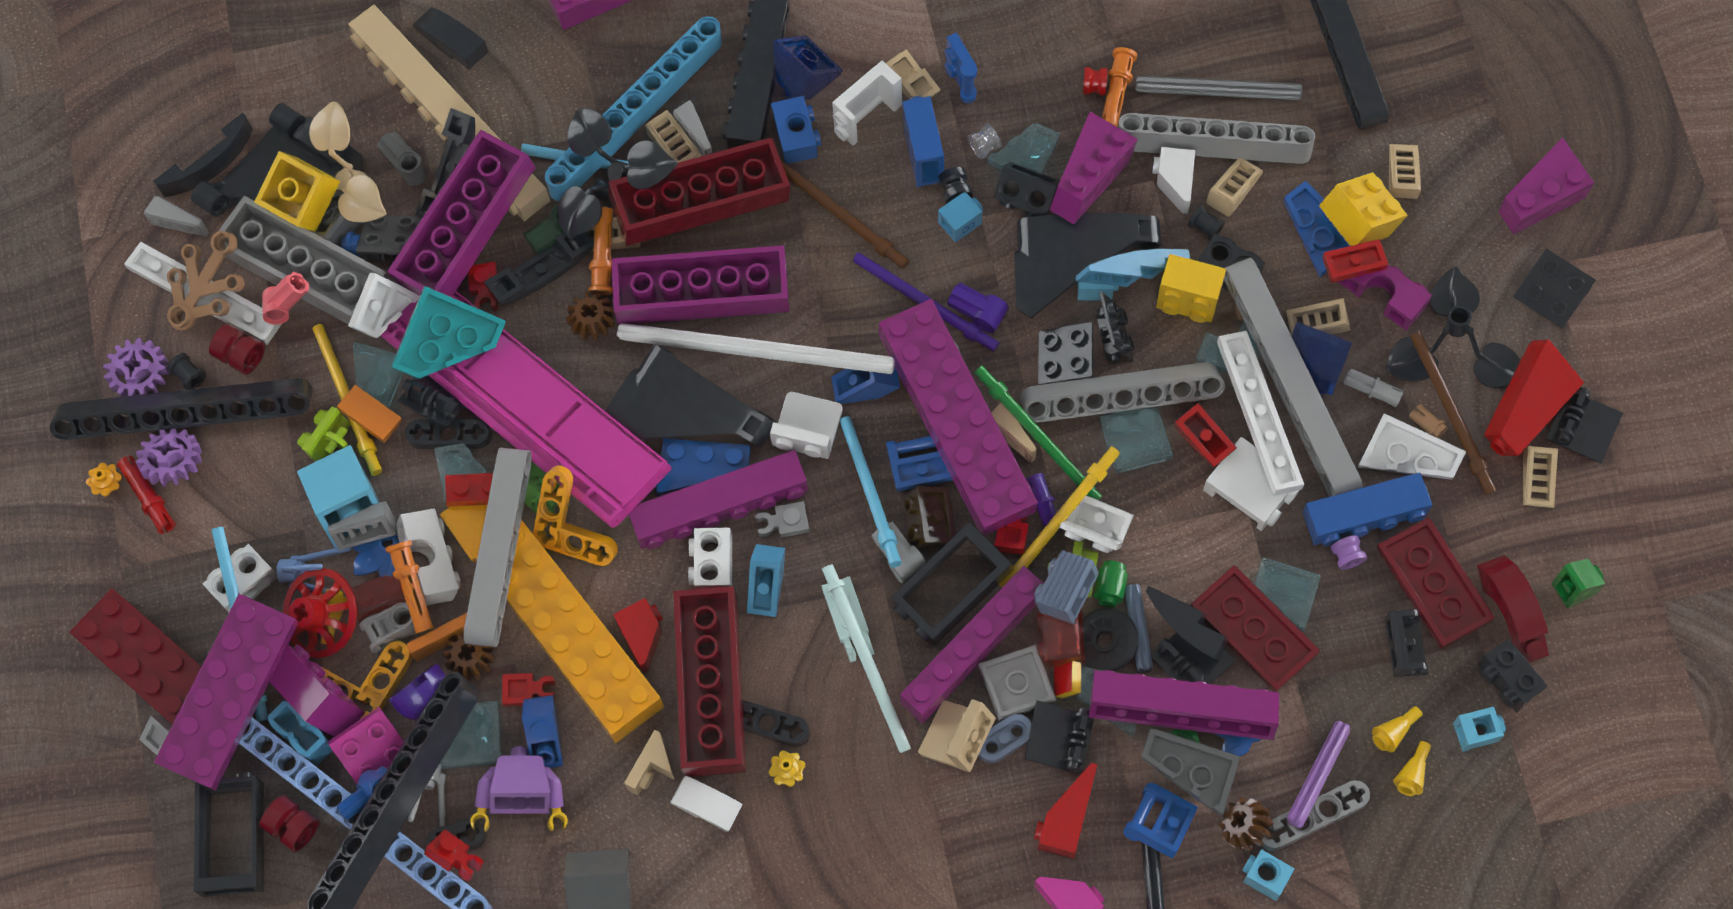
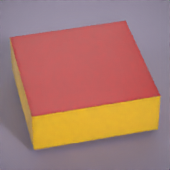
[1054,661,1081,699]

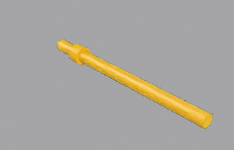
[312,324,382,476]
[999,446,1120,588]

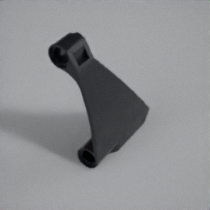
[191,103,363,217]
[1014,213,1161,319]
[605,343,777,447]

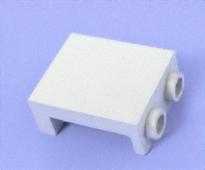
[832,61,902,146]
[1203,437,1299,531]

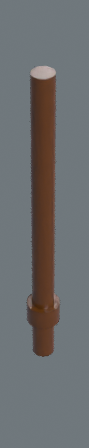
[781,160,909,269]
[1410,331,1497,495]

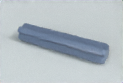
[1125,584,1153,672]

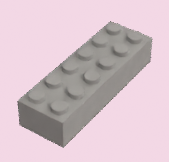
[219,196,390,325]

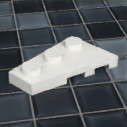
[1358,414,1466,480]

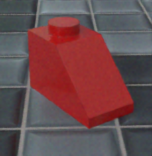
[1174,403,1237,467]
[613,598,663,673]

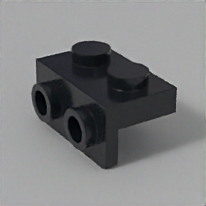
[1478,639,1547,713]

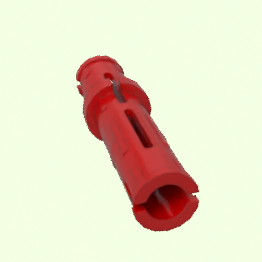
[117,455,176,534]

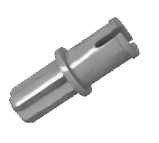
[1344,369,1404,407]

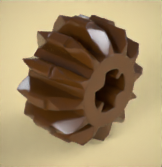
[566,291,615,342]
[443,633,495,681]
[1218,797,1274,852]

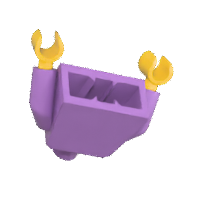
[470,746,568,832]

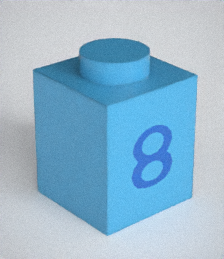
[938,192,983,243]

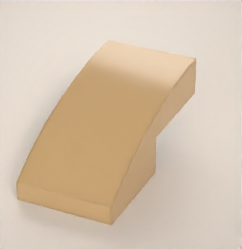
[886,49,941,99]

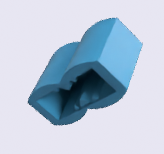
[268,701,333,765]

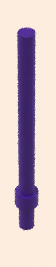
[853,252,1000,352]

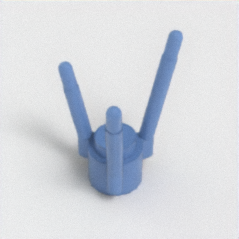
[277,547,351,594]

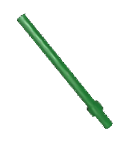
[974,365,1102,500]

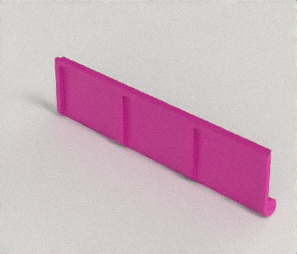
[380,291,672,528]

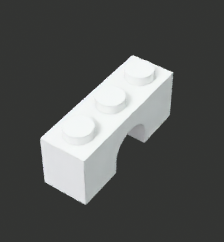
[396,508,461,606]

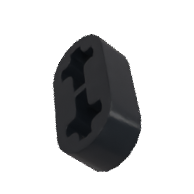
[427,819,487,851]

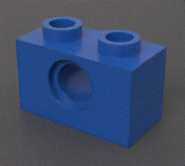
[771,96,821,164]

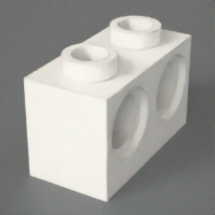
[688,528,732,589]
[203,544,277,612]

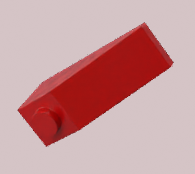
[1034,763,1097,859]

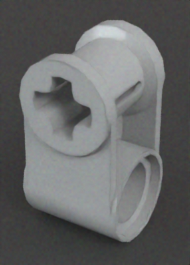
[359,602,415,653]

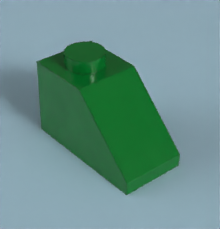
[1551,558,1605,609]

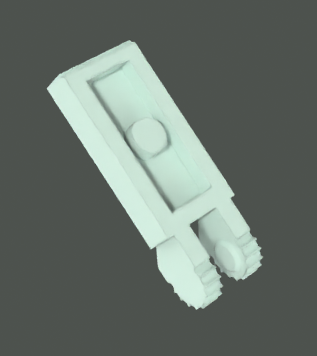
[822,576,874,662]

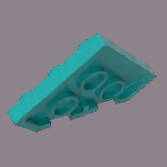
[390,286,506,379]

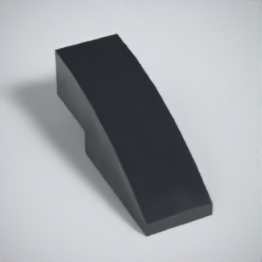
[412,7,488,70]
[1146,586,1229,660]

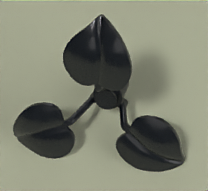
[558,108,678,239]
[1386,266,1521,388]

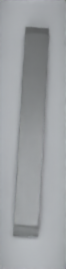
[1224,258,1363,497]

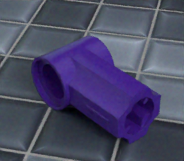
[947,282,1009,333]

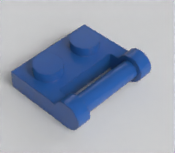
[944,32,977,103]
[886,436,953,492]
[1123,783,1198,859]

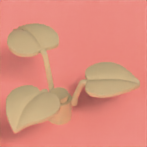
[309,101,387,222]

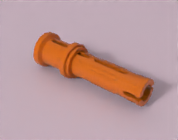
[1102,47,1138,127]
[588,207,613,296]
[385,540,434,634]

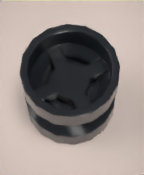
[939,167,973,203]

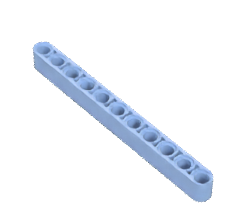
[239,718,493,909]

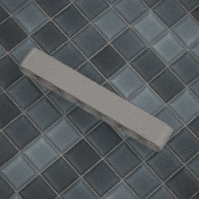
[1118,113,1315,164]
[1020,362,1225,423]
[464,448,532,647]

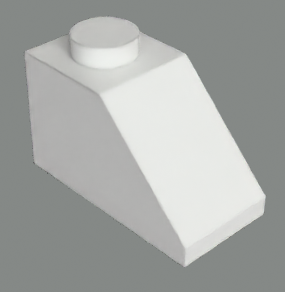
[1152,147,1195,214]

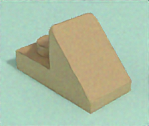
[624,730,674,795]

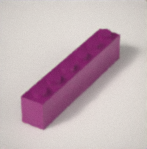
[629,450,808,549]
[900,566,1044,724]
[1089,670,1279,740]

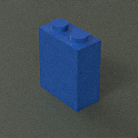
[902,96,944,187]

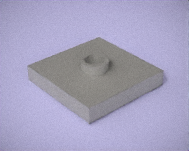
[978,644,1057,722]

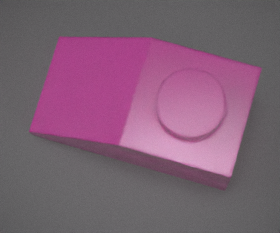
[1034,877,1105,909]

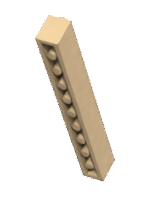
[348,4,550,221]

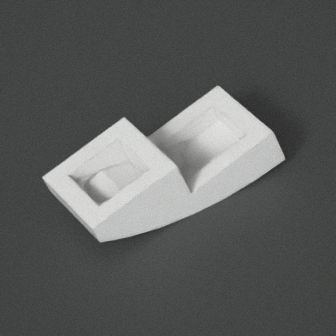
[670,776,743,832]

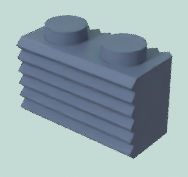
[1035,550,1099,624]

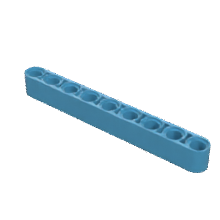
[545,16,722,201]

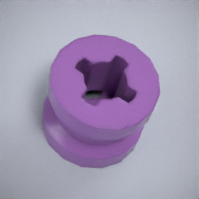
[1330,535,1367,570]

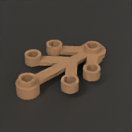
[167,231,245,331]

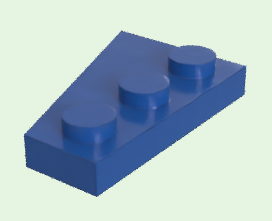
[1283,181,1350,278]
[656,438,751,497]

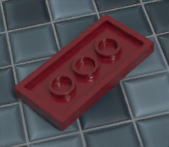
[1376,517,1495,649]
[1190,565,1320,692]

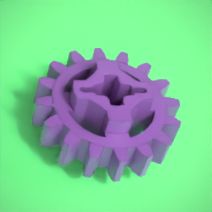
[103,338,169,397]
[136,428,202,487]

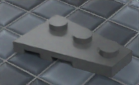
[1141,728,1240,817]

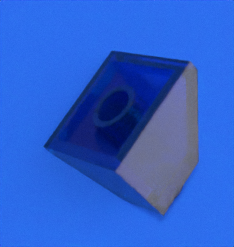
[772,35,843,100]
[1291,322,1353,395]

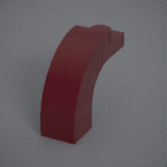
[1477,555,1549,663]

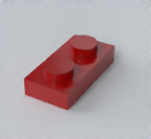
[1322,239,1389,283]
[445,473,493,507]

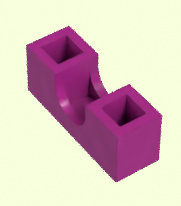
[1337,265,1432,331]

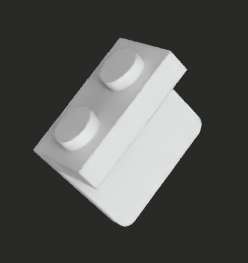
[770,392,843,459]
[1060,495,1134,553]

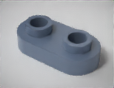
[978,714,1031,764]

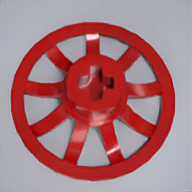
[283,568,357,658]

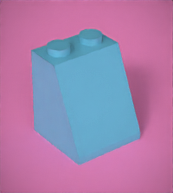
[297,445,379,548]

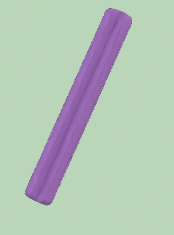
[1287,721,1350,828]

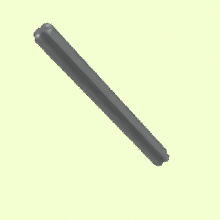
[1135,75,1303,100]

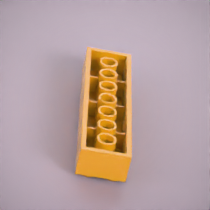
[471,519,664,744]

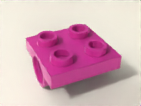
[328,707,404,784]

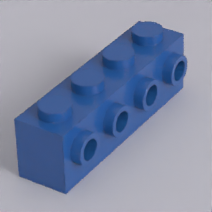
[1302,472,1432,546]

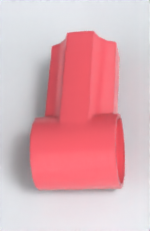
[262,272,309,325]

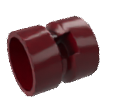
[209,323,265,375]
[259,795,320,853]

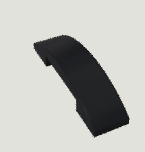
[415,108,476,218]
[153,113,253,197]
[484,232,594,305]

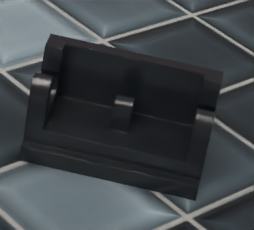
[1385,610,1429,677]

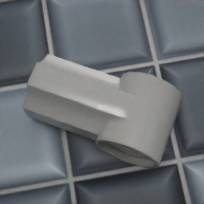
[872,521,926,584]

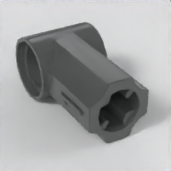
[377,132,427,186]

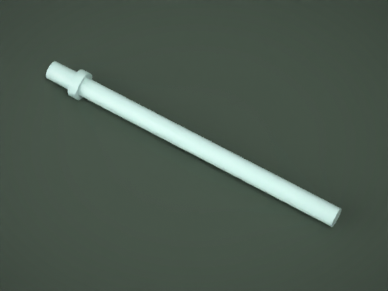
[822,564,911,753]

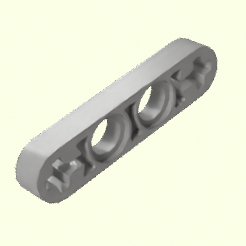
[1262,780,1370,851]

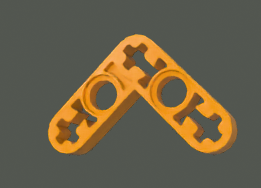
[533,465,618,566]
[321,641,413,719]

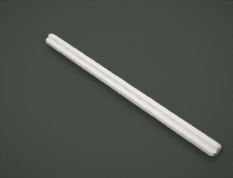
[617,323,895,374]

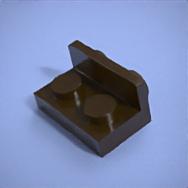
[903,486,956,551]

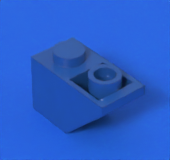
[522,695,563,768]

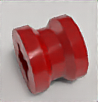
[1083,67,1107,96]

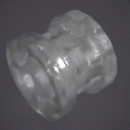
[967,123,1002,159]

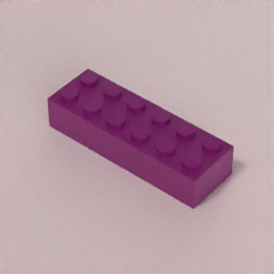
[387,129,536,297]
[612,245,790,325]
[153,593,299,791]

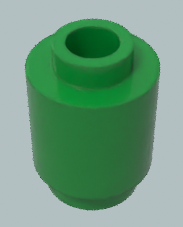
[1093,560,1128,607]

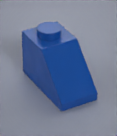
[831,367,900,404]

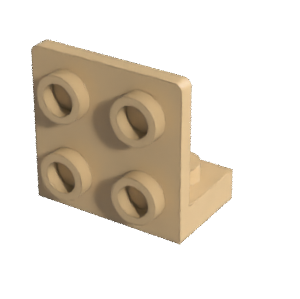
[918,699,996,772]

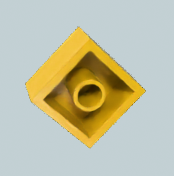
[254,151,340,232]
[1319,172,1408,246]
[1156,254,1226,323]

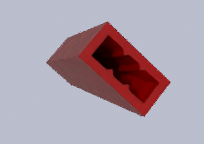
[1484,339,1584,456]

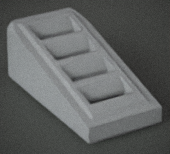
[673,100,712,156]
[144,196,209,237]
[328,501,396,550]

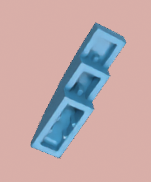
[1076,249,1190,287]

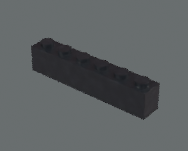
[723,0,790,149]

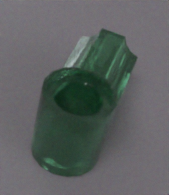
[523,204,564,254]

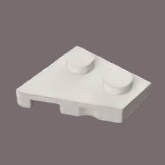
[348,273,420,338]

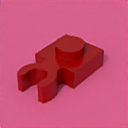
[468,262,498,311]
[994,516,1029,555]
[502,673,555,707]
[424,829,484,881]

